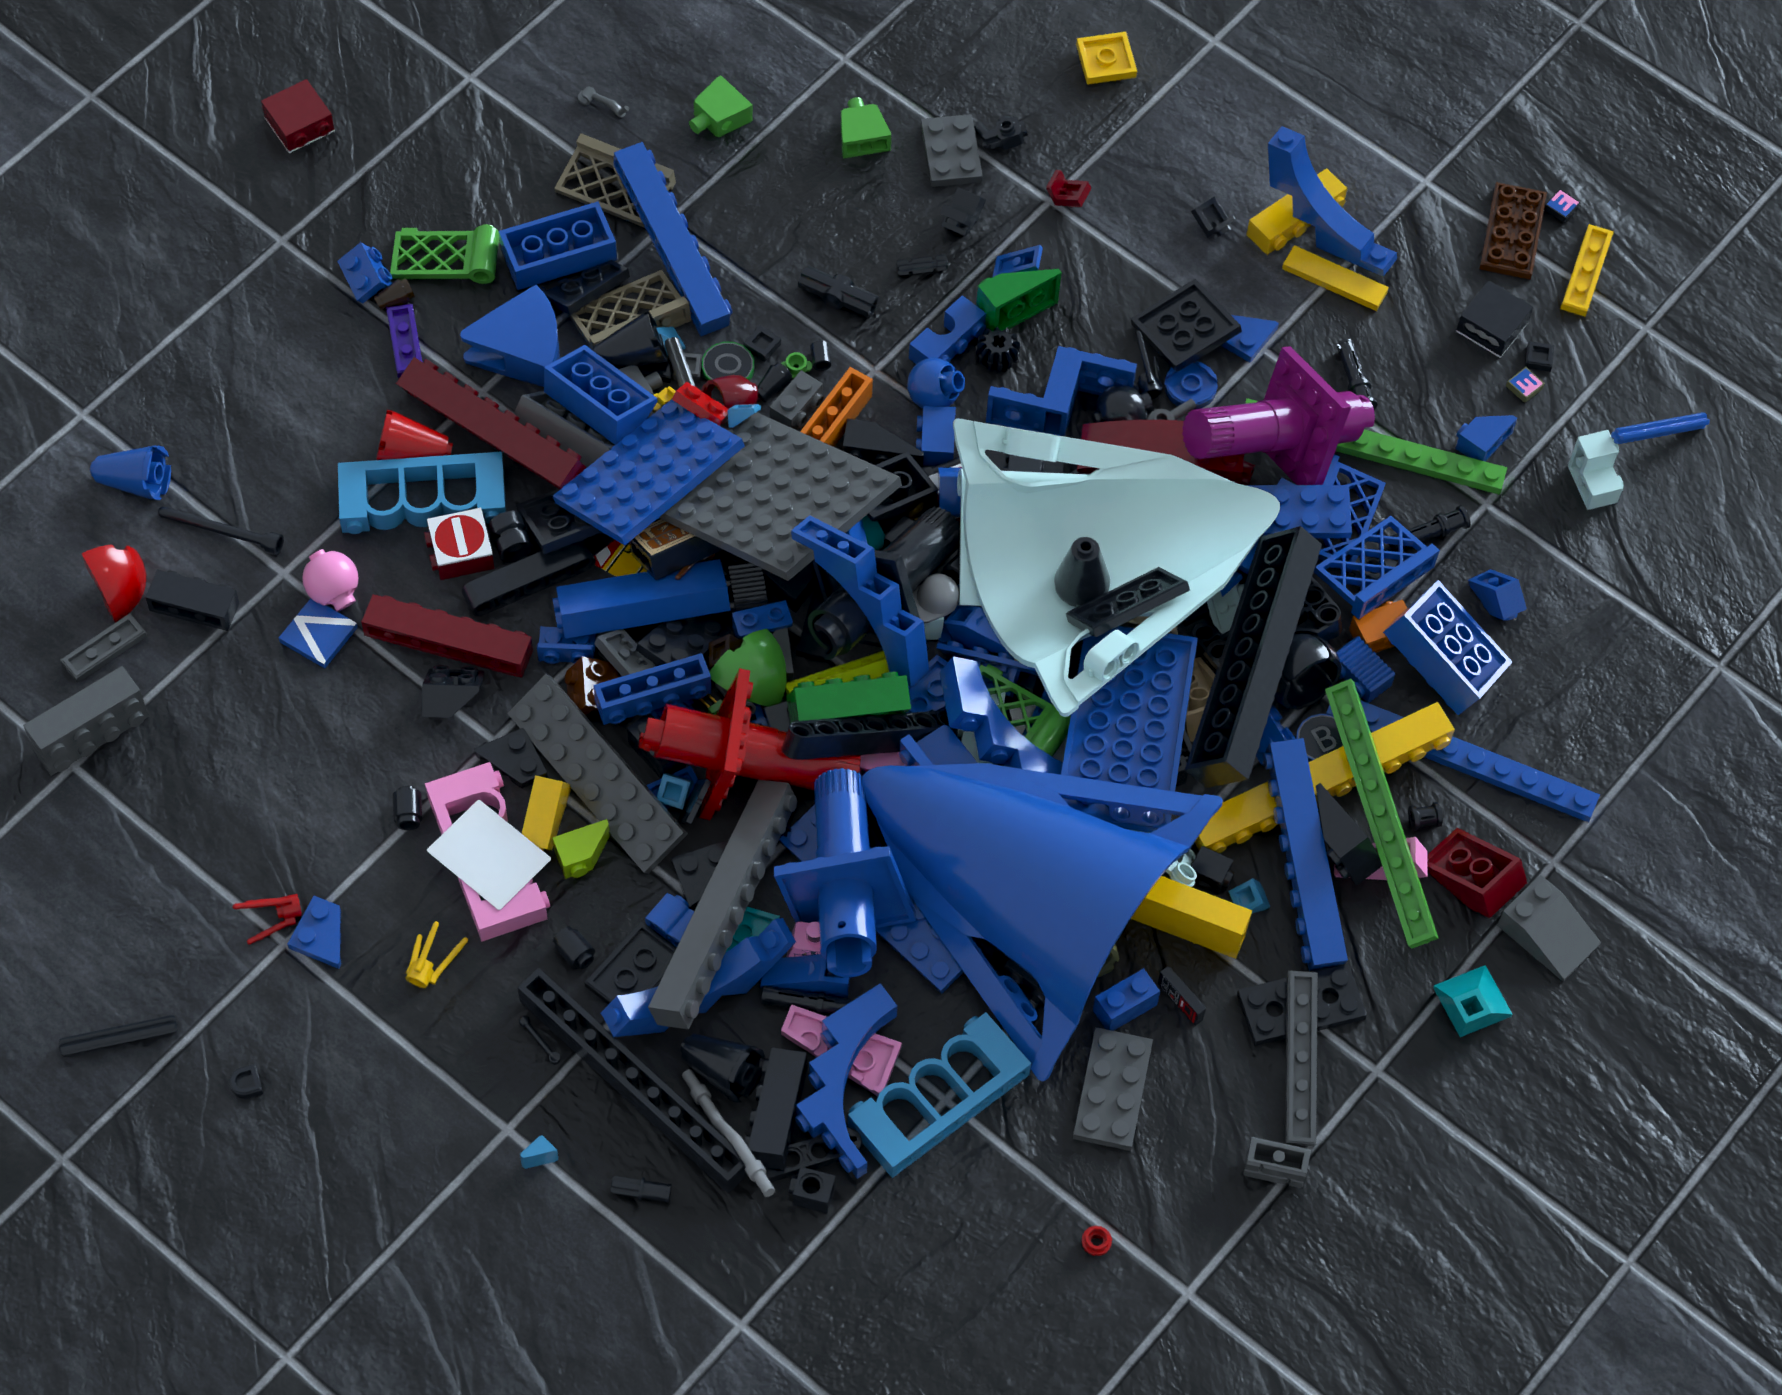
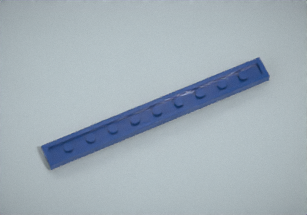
[1326,700,1600,822]

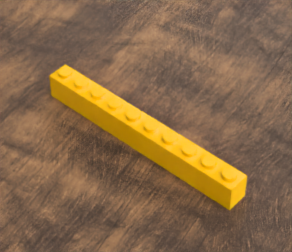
[1195,702,1455,854]

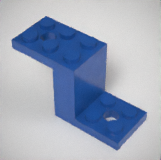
[986,346,1137,436]

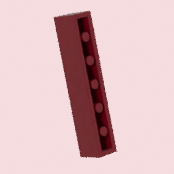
[361,594,533,678]

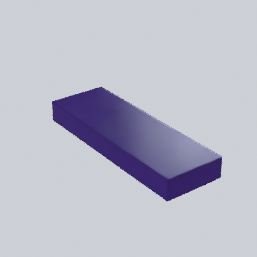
[386,304,422,378]

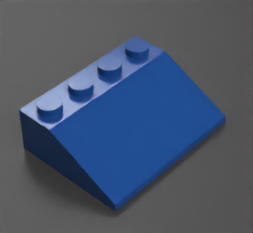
[1383,580,1512,715]

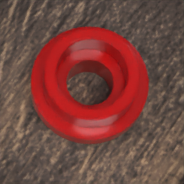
[1082,1226,1112,1256]

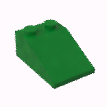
[976,269,1062,331]

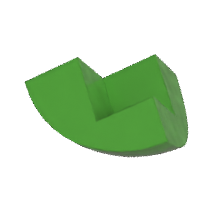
[710,629,786,707]

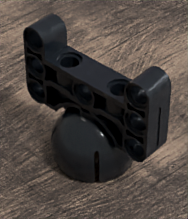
[1192,577,1342,710]

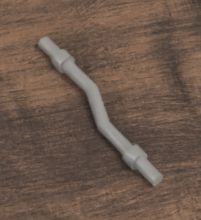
[682,1069,775,1197]

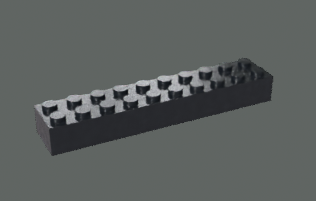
[1185,526,1322,788]

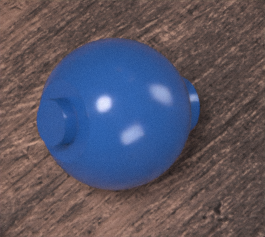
[907,358,965,409]

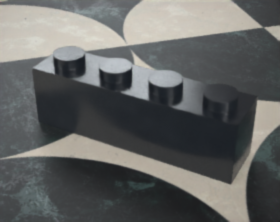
[744,1048,808,1170]

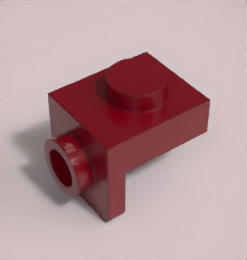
[1046,170,1092,207]

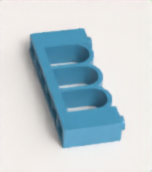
[338,452,506,534]
[847,1012,1031,1178]

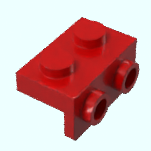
[672,382,729,426]

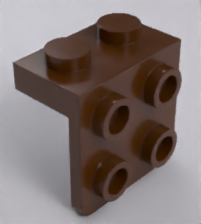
[565,656,622,716]

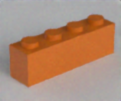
[800,367,873,447]

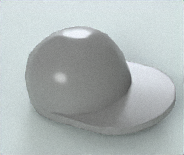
[913,573,959,623]

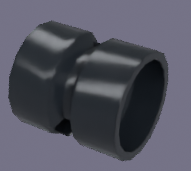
[488,511,534,563]

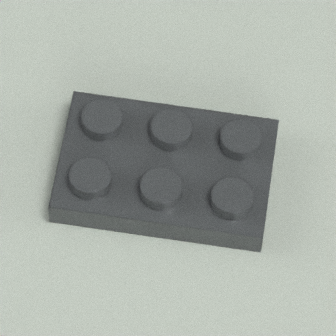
[921,114,983,187]

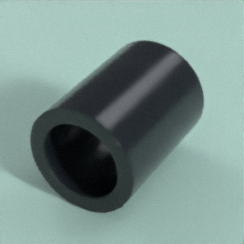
[810,341,831,371]

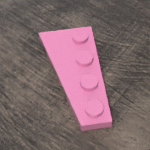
[781,1005,902,1096]

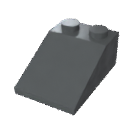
[1497,874,1601,982]

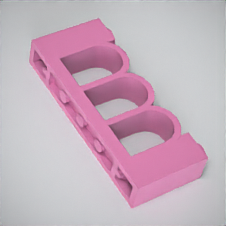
[425,762,550,942]

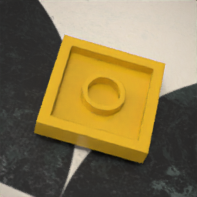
[1076,32,1137,84]

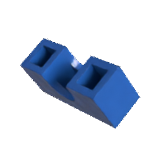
[909,295,986,364]

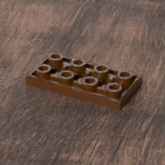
[1479,182,1547,280]

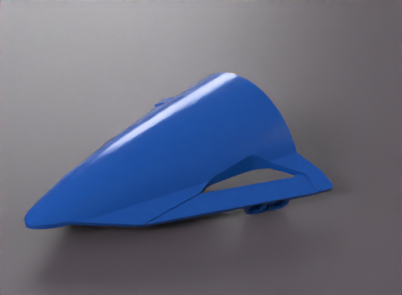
[862,763,1223,1081]

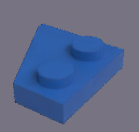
[1220,315,1279,363]
[287,896,341,969]

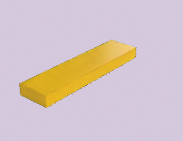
[1560,224,1614,317]
[1282,245,1389,311]

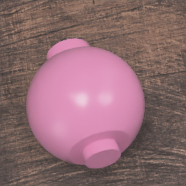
[302,549,359,612]

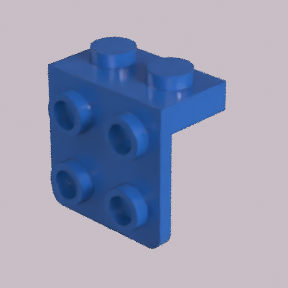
[899,725,977,766]

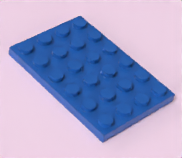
[553,399,745,546]

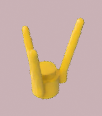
[406,921,468,988]

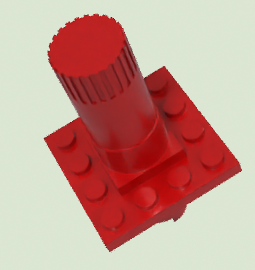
[639,668,861,820]

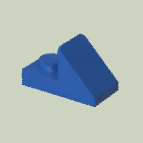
[992,245,1043,278]

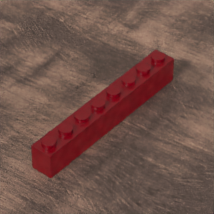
[396,357,587,489]

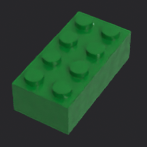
[786,672,911,723]

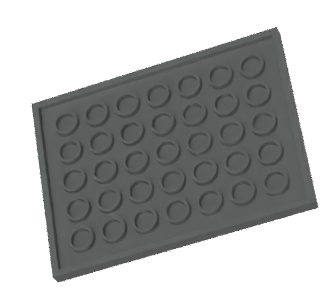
[659,412,902,581]

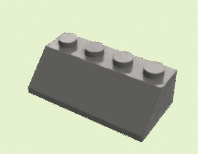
[514,391,614,467]

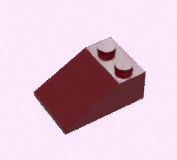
[1427,828,1527,918]

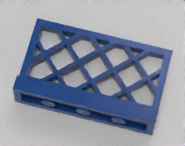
[1318,454,1386,573]
[1314,516,1440,619]

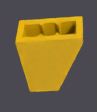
[522,775,571,851]

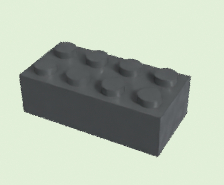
[23,666,149,776]

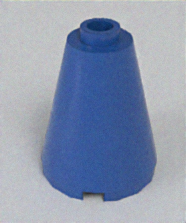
[90,445,171,500]

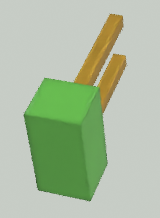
[699,694,722,715]

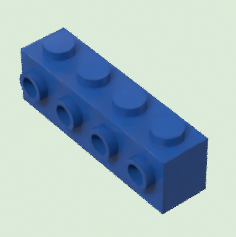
[593,653,711,725]

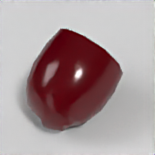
[701,375,758,409]

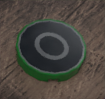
[702,342,754,389]

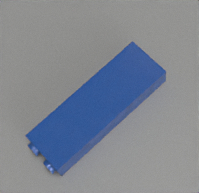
[552,559,731,639]

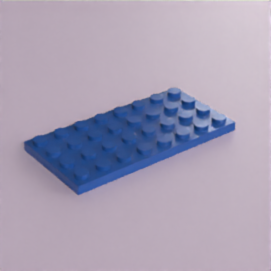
[1061,626,1198,833]

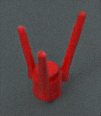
[233,894,302,945]

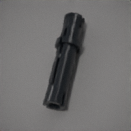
[761,986,851,1015]

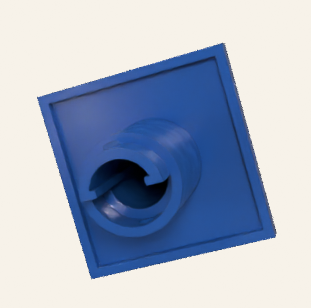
[774,768,916,977]

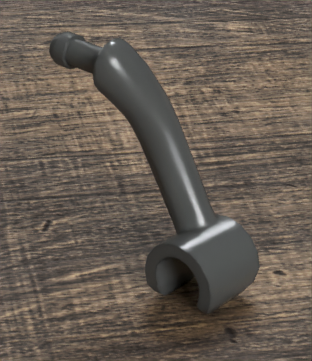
[577,87,629,118]

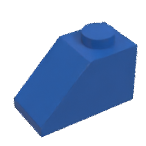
[1455,415,1517,462]
[1468,569,1527,620]

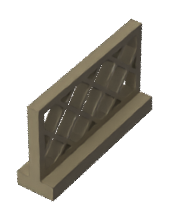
[554,133,676,228]
[568,270,691,351]

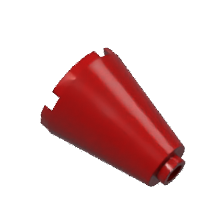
[376,410,453,460]

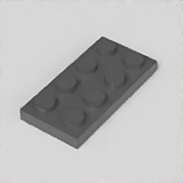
[1073,1027,1153,1151]

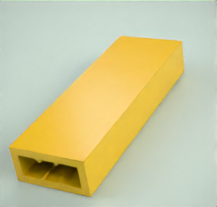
[1131,876,1252,959]

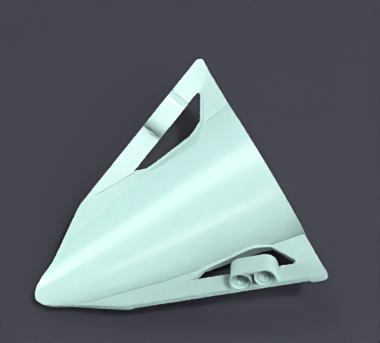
[953,419,1280,717]

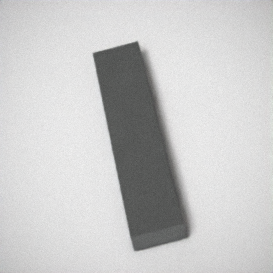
[1285,971,1318,1147]

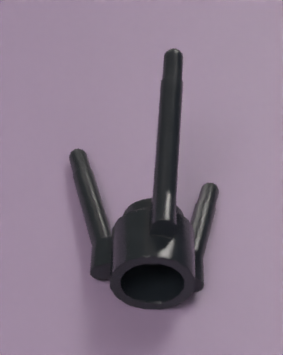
[1116,331,1163,399]

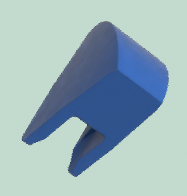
[460,285,560,387]

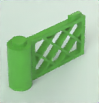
[390,224,499,284]
[979,664,1071,757]

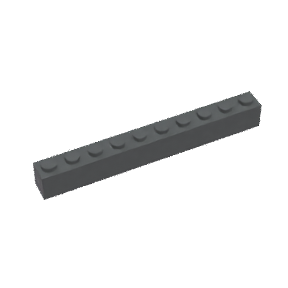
[648,780,797,1030]

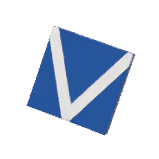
[279,598,358,669]

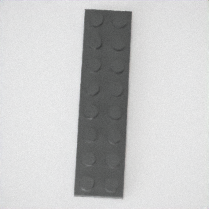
[507,674,688,874]

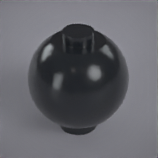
[1092,385,1154,423]

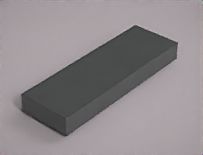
[60,613,147,683]

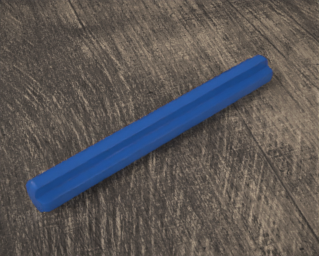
[1611,413,1710,444]

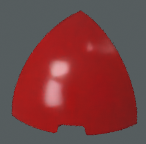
[81,545,146,623]

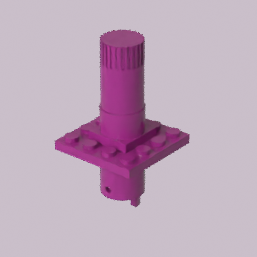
[1182,346,1375,485]

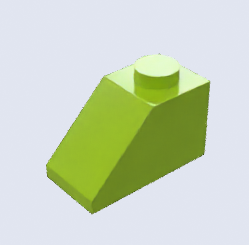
[552,819,610,879]

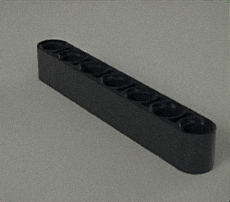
[781,710,958,760]

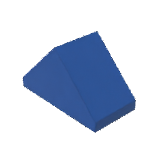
[938,468,962,517]

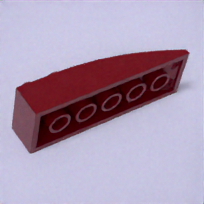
[1077,420,1244,484]

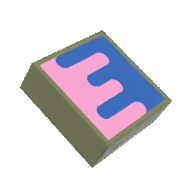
[1506,367,1545,403]

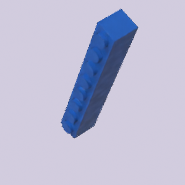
[613,142,732,337]
[1263,738,1348,971]

